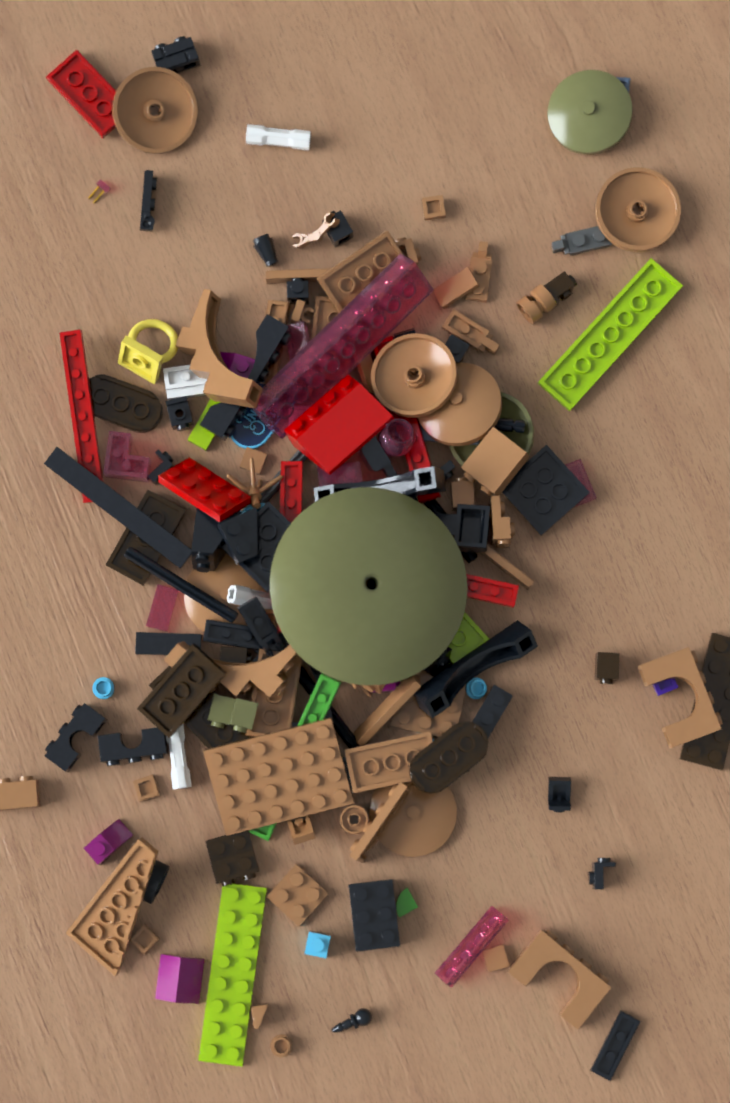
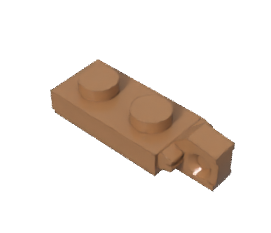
[465,241,492,302]
[442,309,500,355]

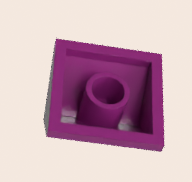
[155,954,205,1004]

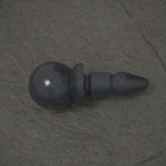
[332,1008,372,1033]

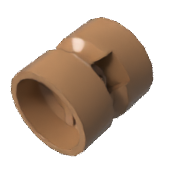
[516,284,557,324]
[340,805,369,834]

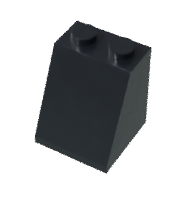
[191,508,241,573]

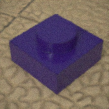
[653,678,679,696]

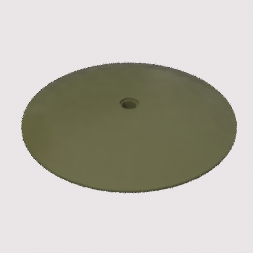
[270,487,467,685]

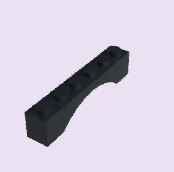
[200,314,292,441]
[313,466,446,502]
[413,620,538,718]

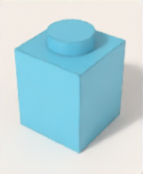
[304,931,331,958]

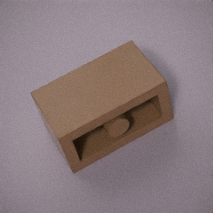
[0,776,41,810]

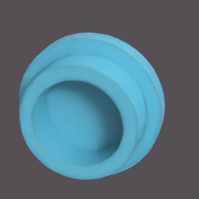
[92,677,115,699]
[465,677,487,699]

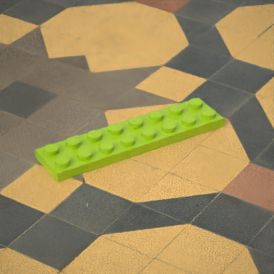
[537,258,683,412]
[198,884,267,1067]

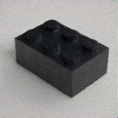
[348,879,400,952]

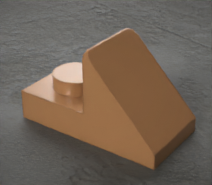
[287,815,315,845]

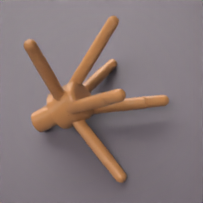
[226,458,283,511]

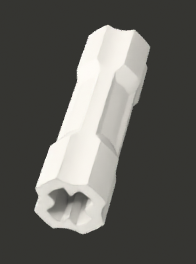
[246,124,311,150]
[227,585,273,609]
[165,724,192,790]

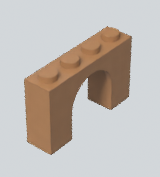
[638,647,723,749]
[507,930,611,1029]

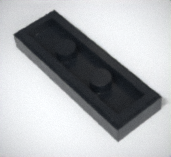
[135,632,202,655]
[590,1010,641,1081]

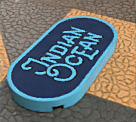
[231,372,297,449]

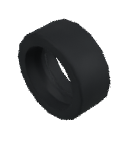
[143,860,169,904]

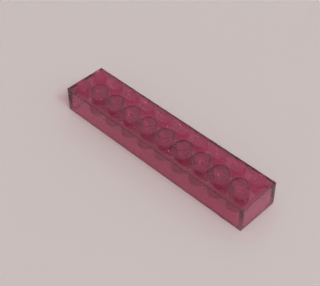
[252,253,434,439]

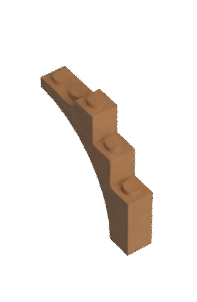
[176,289,263,409]
[164,641,300,698]

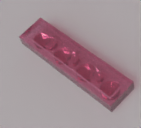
[435,906,509,988]

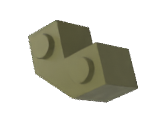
[207,694,258,733]

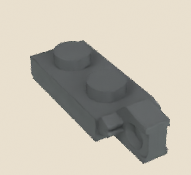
[551,226,612,256]

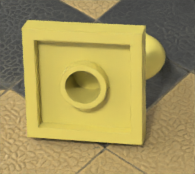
[118,319,178,384]

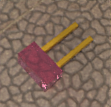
[88,179,111,203]

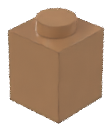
[450,478,475,511]

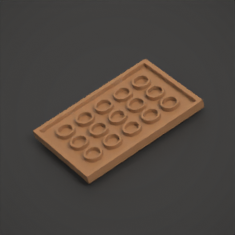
[203,717,354,836]

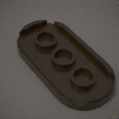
[89,374,163,433]
[409,722,488,793]

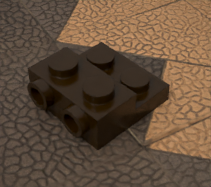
[205,831,259,887]

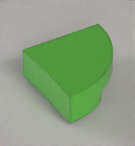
[396,888,418,918]

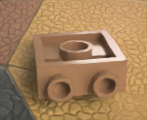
[489,496,515,548]

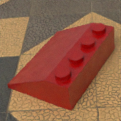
[284,375,395,475]

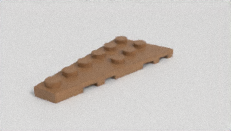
[66,837,158,977]

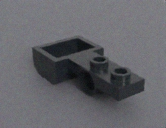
[357,436,418,501]
[434,504,491,553]

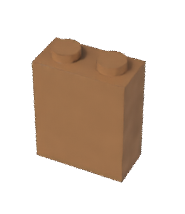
[461,427,530,496]

